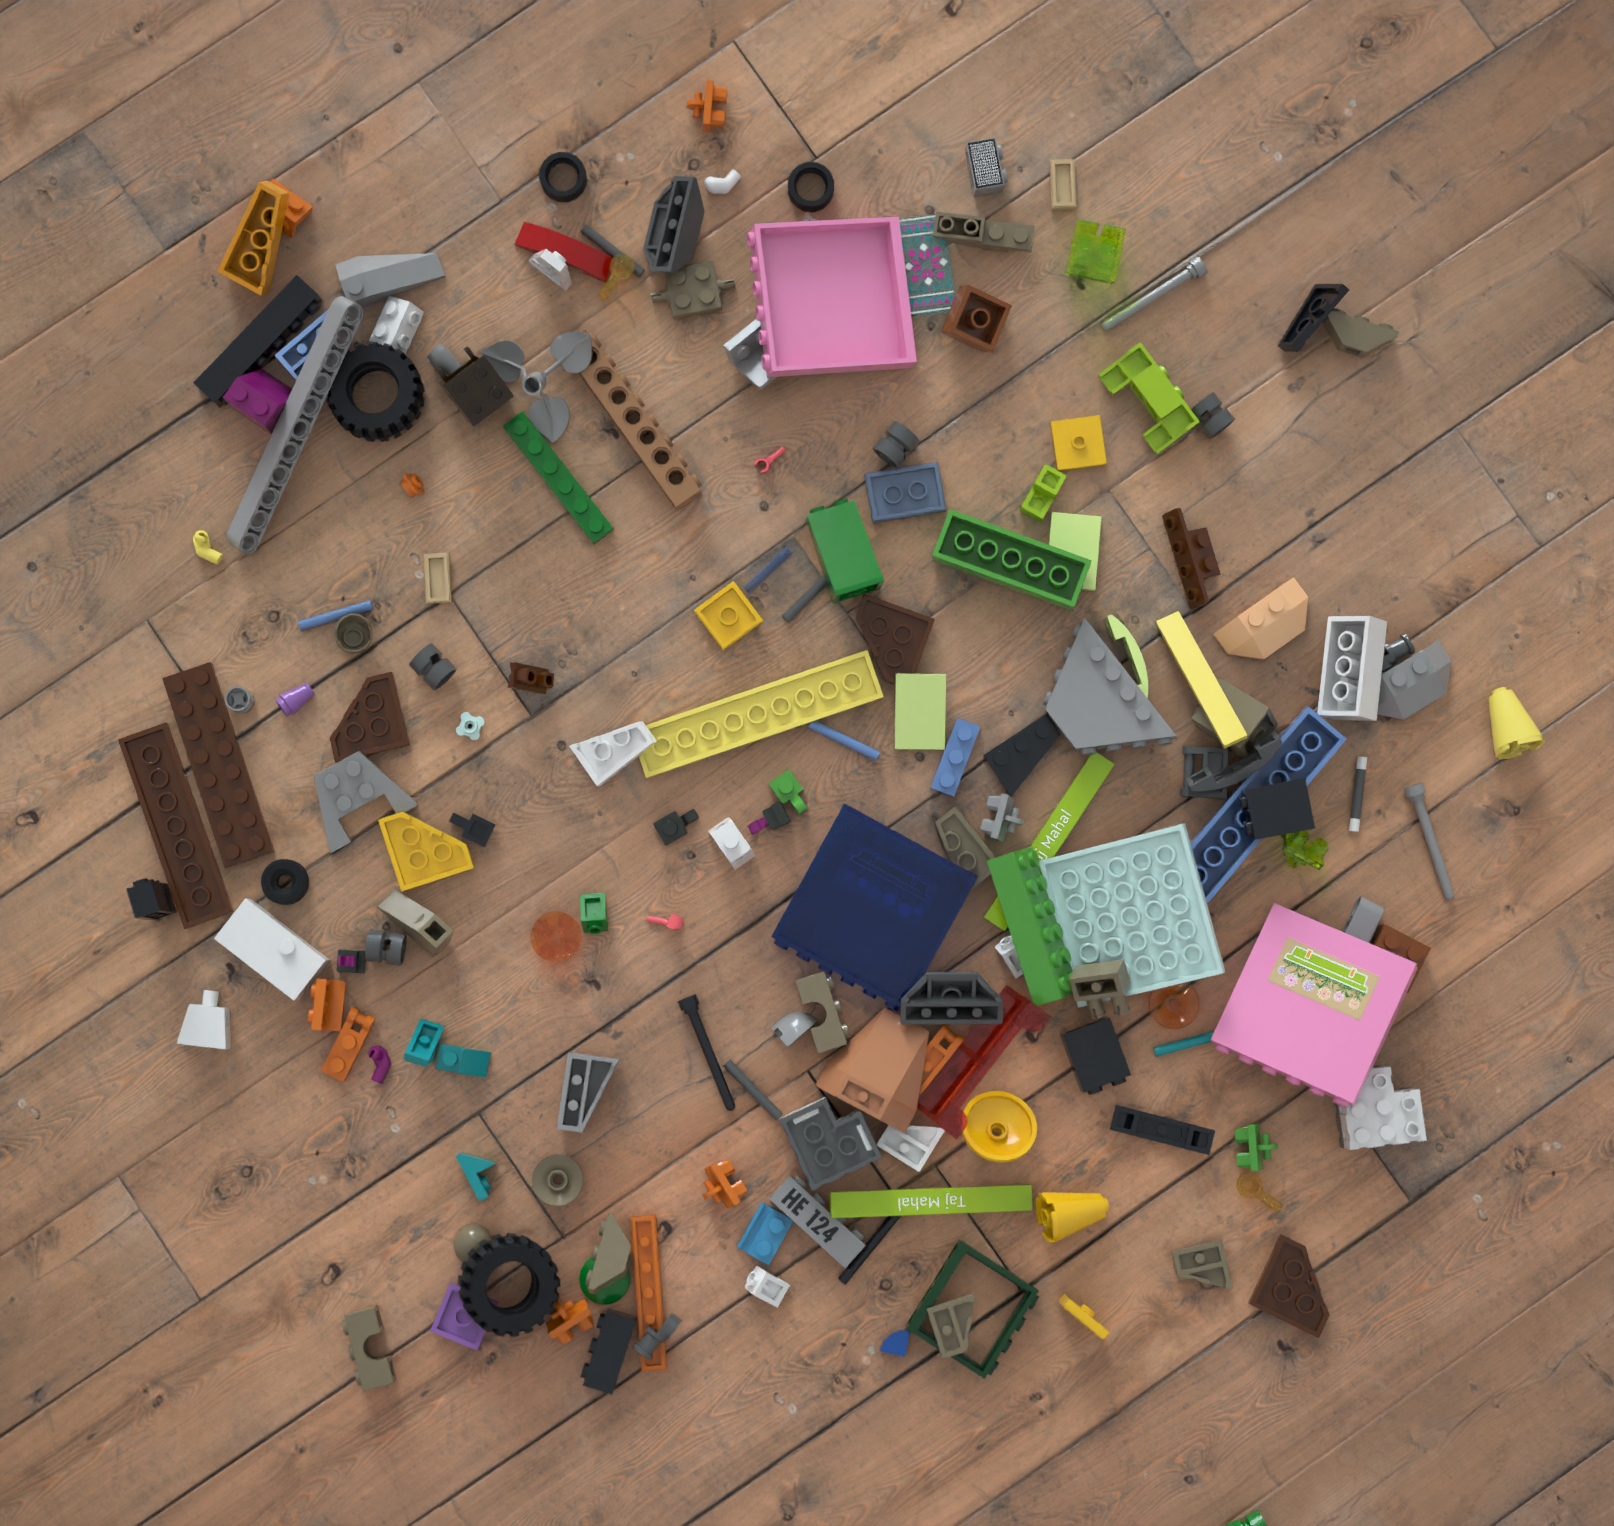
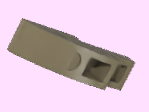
[933,212,1035,252]

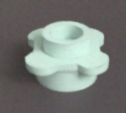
[456,712,485,740]

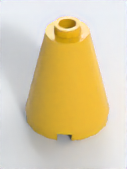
[1035,1192,1109,1244]

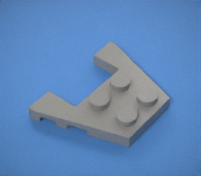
[314,751,418,853]

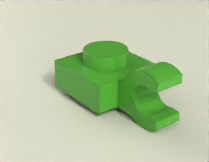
[769,770,807,815]

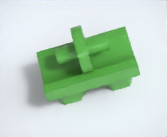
[1235,1123,1278,1171]

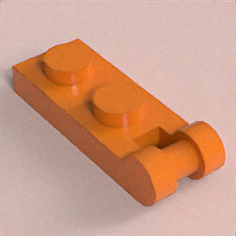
[321,1007,376,1082]
[920,1024,964,1094]

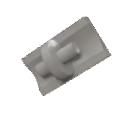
[980,793,1025,842]

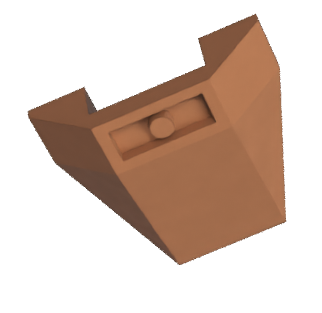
[815,1008,930,1133]

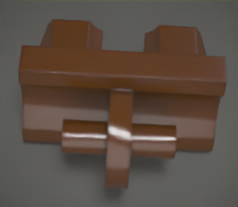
[508,662,554,694]

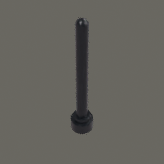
[677,994,735,1111]

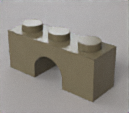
[795,971,850,1053]
[342,1305,397,1391]

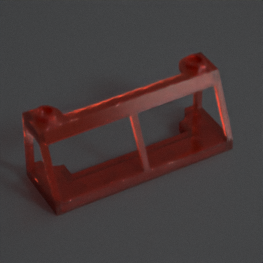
[917,985,1051,1139]

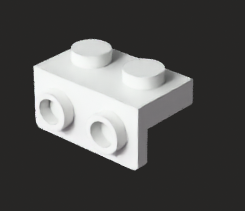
[369,296,424,355]

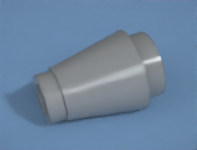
[427,343,461,375]

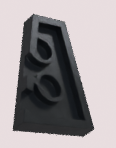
[1278,284,1350,352]
[983,714,1060,797]

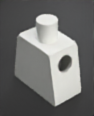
[708,817,755,870]
[177,990,231,1050]

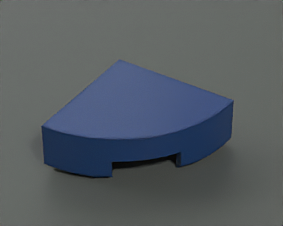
[880,1330,910,1356]

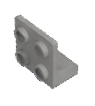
[723,319,777,390]

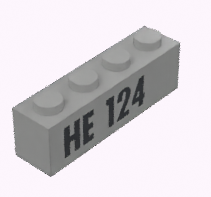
[769,1175,866,1268]

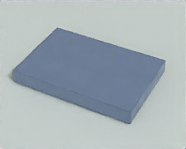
[864,462,946,524]

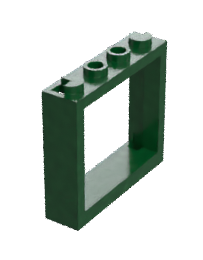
[905,1239,1039,1379]

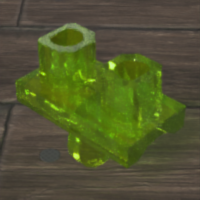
[1281,831,1328,870]

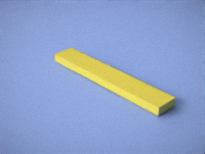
[1156,611,1247,749]

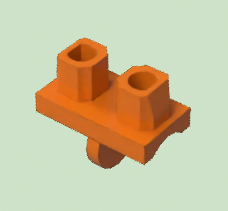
[687,80,727,132]
[702,1160,748,1209]
[546,1298,594,1345]

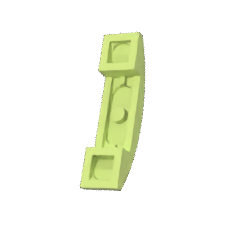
[1104,615,1148,698]

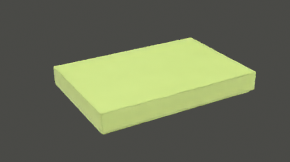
[1049,512,1102,591]
[894,673,946,750]

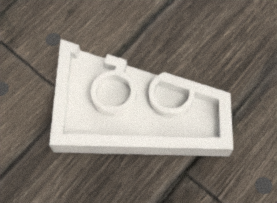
[527,249,572,291]
[569,721,657,786]

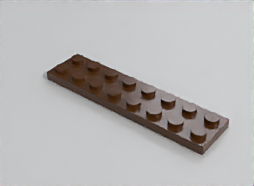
[162,662,275,868]
[118,722,234,929]

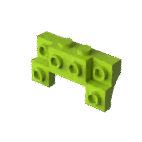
[1098,342,1200,455]

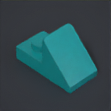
[403,1019,445,1068]
[435,1044,491,1077]
[456,1152,497,1201]

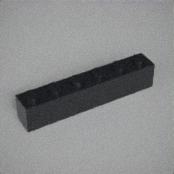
[193,275,322,408]

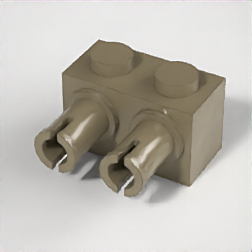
[1069,959,1131,1019]

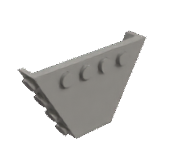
[1043,618,1177,755]

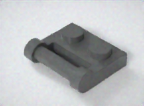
[1180,746,1229,799]

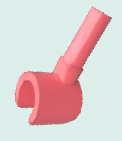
[754,446,786,474]
[647,914,684,931]

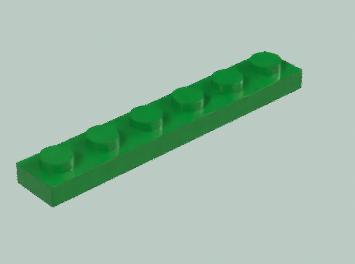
[503,411,614,544]

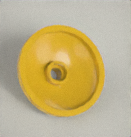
[961,1091,1037,1162]

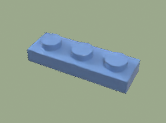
[930,718,980,797]

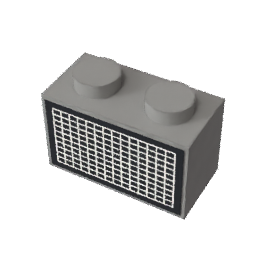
[965,137,1008,197]

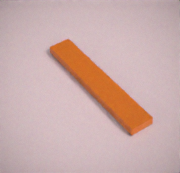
[630,1214,667,1372]

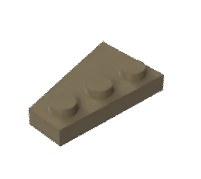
[935,806,996,896]

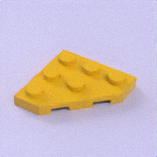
[378,812,475,892]

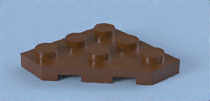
[856,594,935,685]
[330,672,410,763]
[1248,1234,1329,1338]

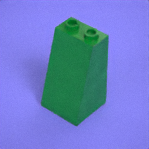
[806,499,884,604]

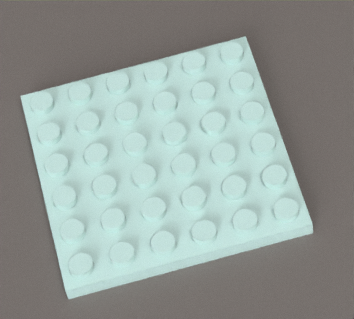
[1039,823,1225,1008]

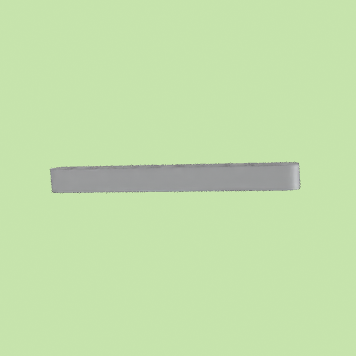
[226,296,363,554]

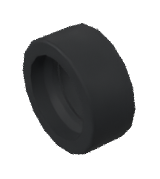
[539,152,587,202]
[788,162,834,212]

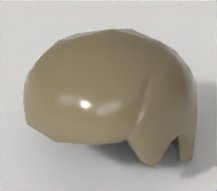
[334,614,373,653]
[454,1223,492,1262]

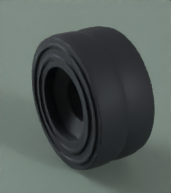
[261,859,309,905]

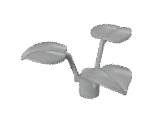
[479,331,592,443]

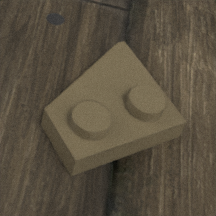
[1171,1240,1233,1290]
[926,1293,975,1359]

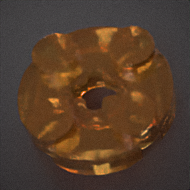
[530,911,582,962]

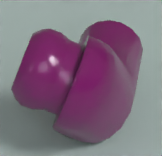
[368,1046,391,1084]

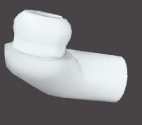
[704,169,742,194]

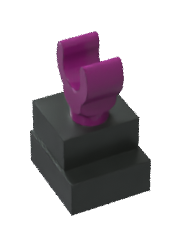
[747,801,791,835]
[337,949,365,973]

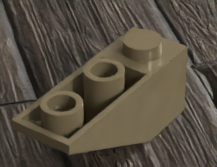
[378,890,454,957]

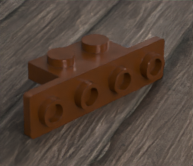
[1162,508,1221,609]

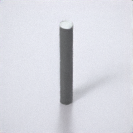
[581,225,645,278]
[782,575,827,623]
[723,1059,783,1121]

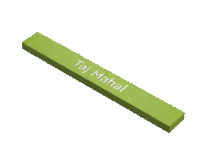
[983,753,1115,931]
[829,1184,1032,1218]

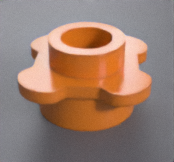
[401,473,425,497]

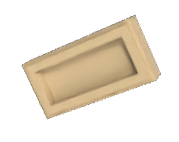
[1049,159,1077,210]
[424,552,452,604]

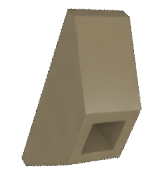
[1323,308,1399,358]
[585,1214,633,1294]

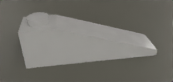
[335,253,446,308]

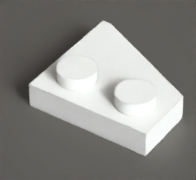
[876,1125,945,1172]

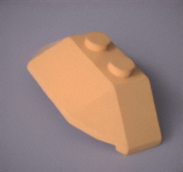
[1213,577,1308,660]

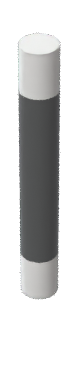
[1349,756,1367,832]

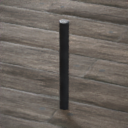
[838,1216,901,1285]

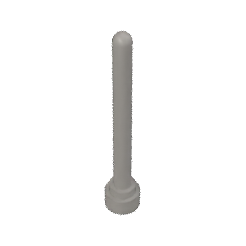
[1102,256,1208,331]
[1404,783,1455,900]

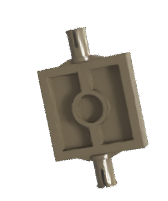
[651,261,735,319]

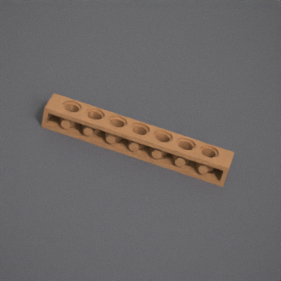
[578,329,702,511]

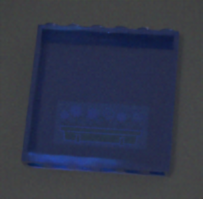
[771,803,978,1011]

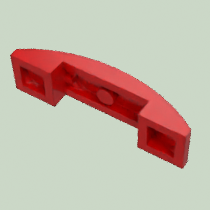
[515,222,615,283]

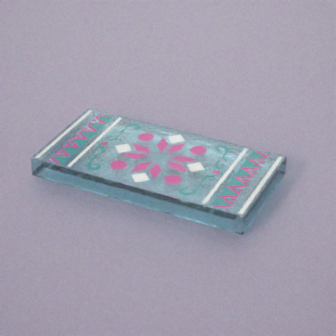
[899,214,956,317]

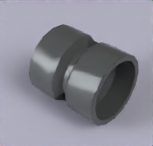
[1191,392,1235,439]
[873,421,919,469]
[409,643,457,691]
[365,929,407,966]

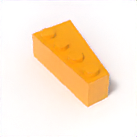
[217,181,289,296]

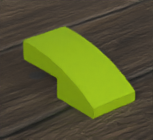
[1019,464,1067,523]

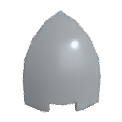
[771,1011,817,1047]

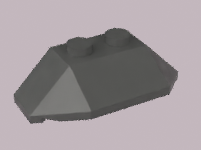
[643,176,705,274]
[900,972,1003,1024]

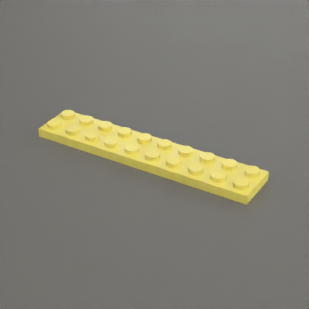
[639,650,884,779]

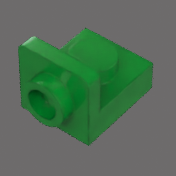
[580,893,608,934]

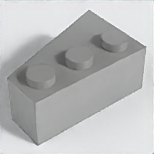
[557,1052,620,1133]

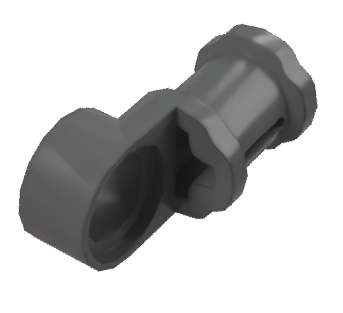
[1382,634,1415,672]
[633,1313,682,1360]

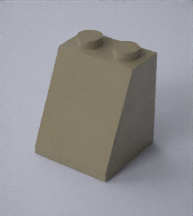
[1191,678,1278,759]

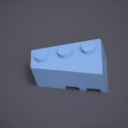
[275,309,329,380]

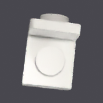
[995,935,1023,978]
[745,1266,790,1308]

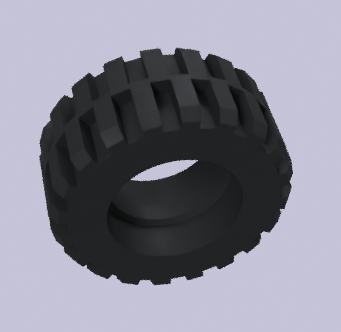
[327,342,425,442]
[458,1233,561,1337]

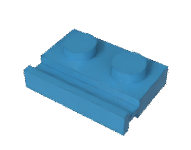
[737,1202,793,1265]

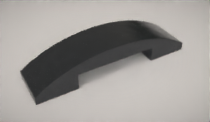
[1110,1105,1215,1155]

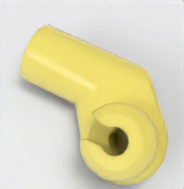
[193,530,223,565]

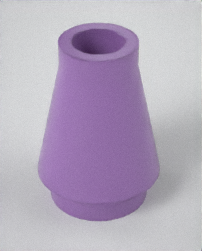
[275,683,315,716]

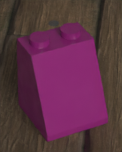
[223,369,292,435]

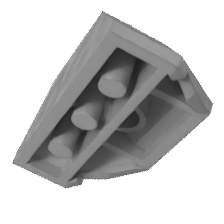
[1377,640,1452,720]

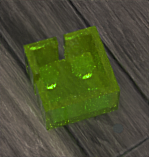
[1065,219,1126,284]

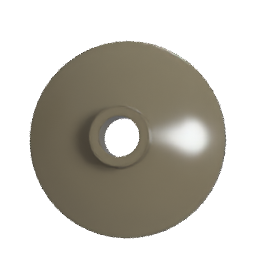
[532,1154,583,1206]

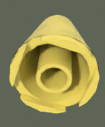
[1488,687,1545,760]

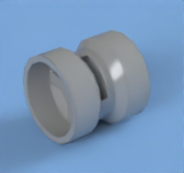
[225,686,255,714]

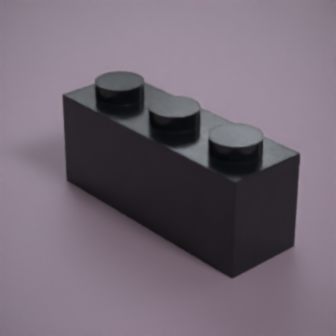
[126,878,177,920]
[580,1308,637,1395]

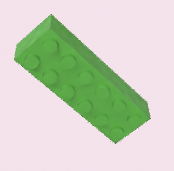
[932,509,1092,612]
[987,846,1073,1007]

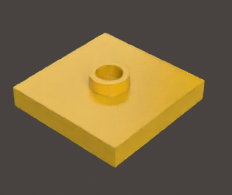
[1050,415,1107,471]
[693,581,763,651]
[1059,1294,1109,1339]

